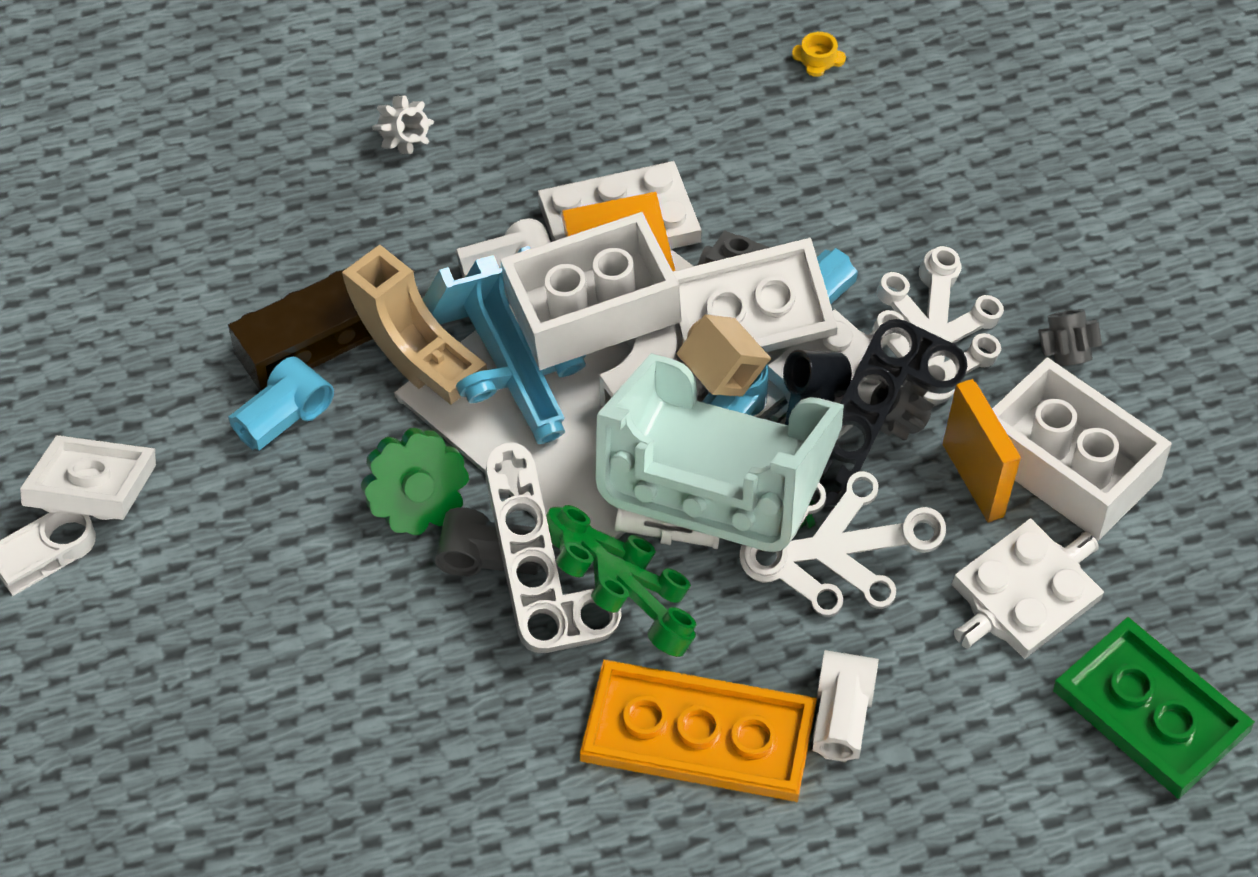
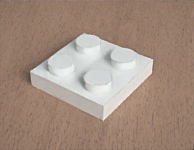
[20,435,156,520]

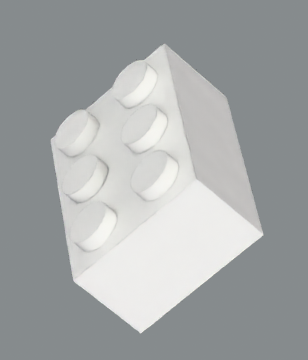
[500,212,682,370]
[992,357,1172,541]

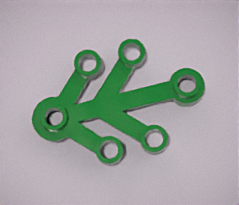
[546,505,696,657]

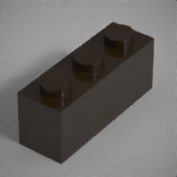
[228,268,373,391]

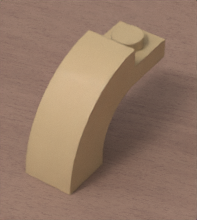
[342,245,487,405]

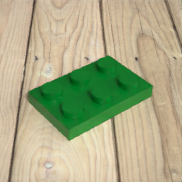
[1053,617,1255,799]

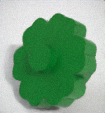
[361,428,469,535]

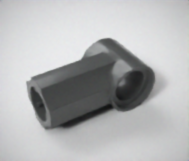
[435,507,540,577]

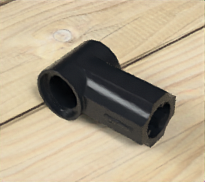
[783,350,852,425]

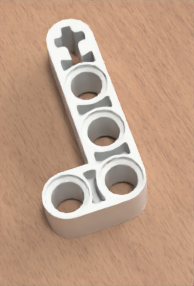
[486,443,621,653]

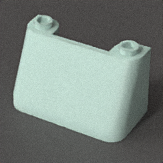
[596,353,844,552]

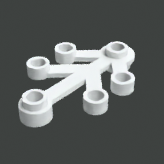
[872,246,1004,407]
[740,471,946,617]

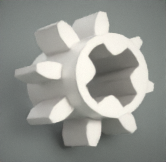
[372,96,434,154]

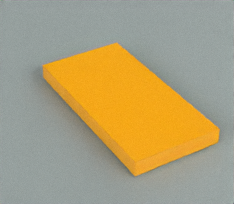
[580,659,817,802]

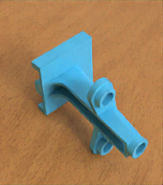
[423,246,586,444]

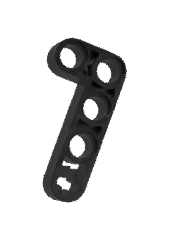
[811,319,968,509]

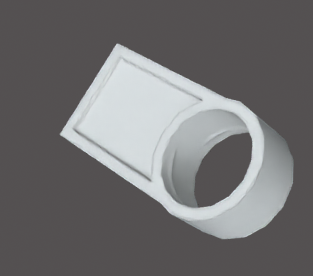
[0,512,96,596]

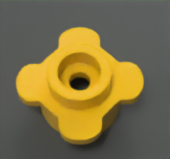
[792,32,846,77]

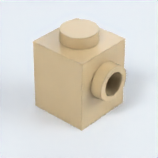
[676,314,771,397]

